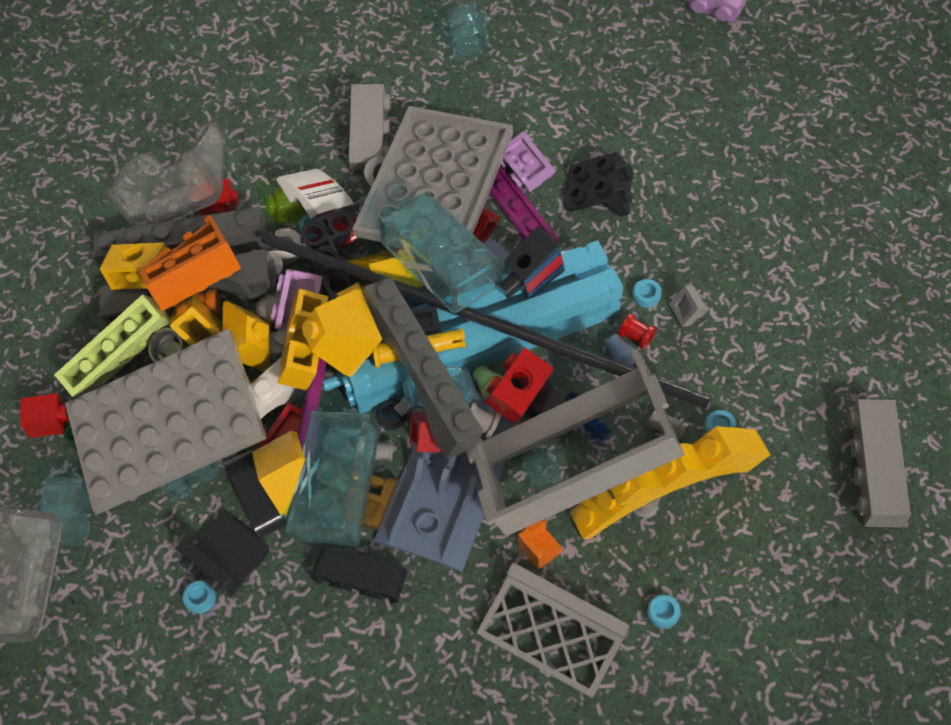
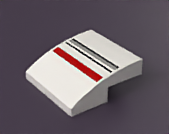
[276,169,354,220]

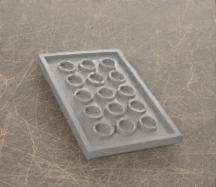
[352,106,513,259]
[65,329,267,514]

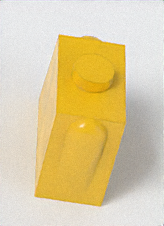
[169,294,223,346]

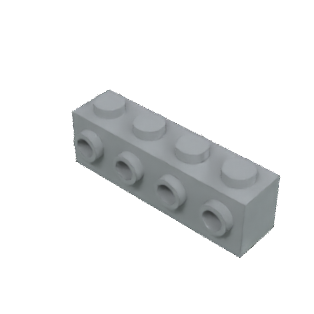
[848,399,911,528]

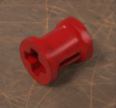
[618,313,657,350]

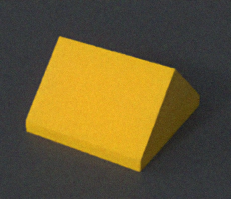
[252,431,305,515]

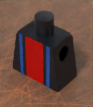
[497,226,565,299]

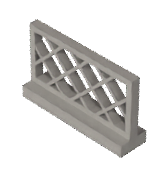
[476,563,630,699]

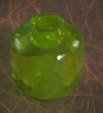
[266,187,306,223]

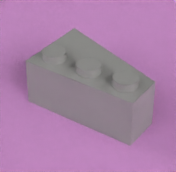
[349,84,391,170]

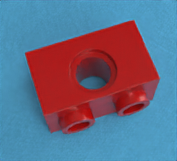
[484,347,554,424]

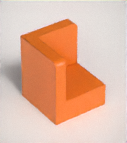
[518,519,563,571]

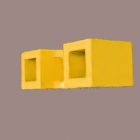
[277,289,328,391]

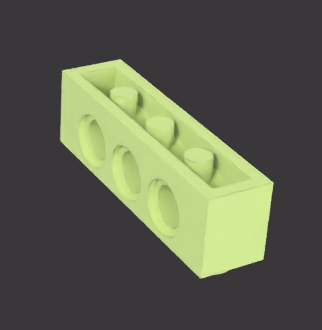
[54,294,171,398]

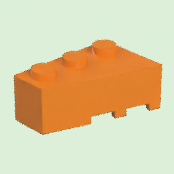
[138,214,241,311]

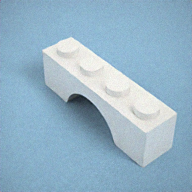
[219,357,306,465]

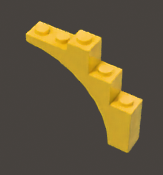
[570,426,771,539]

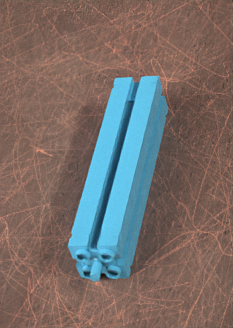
[323,240,623,414]

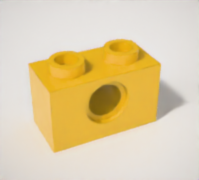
[100,242,166,290]

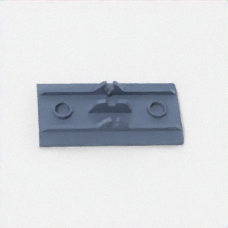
[374,386,524,572]

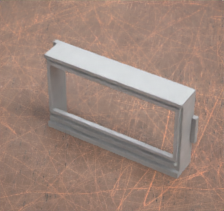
[466,349,685,536]

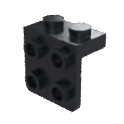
[565,151,634,216]
[175,514,270,598]

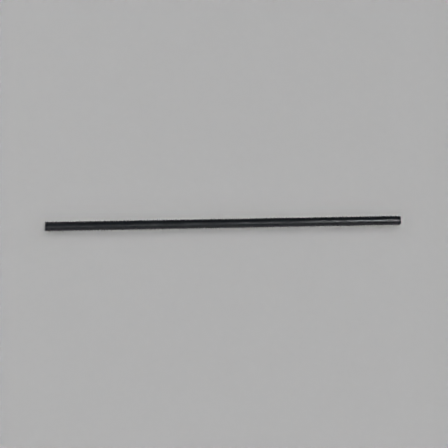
[261,232,711,409]

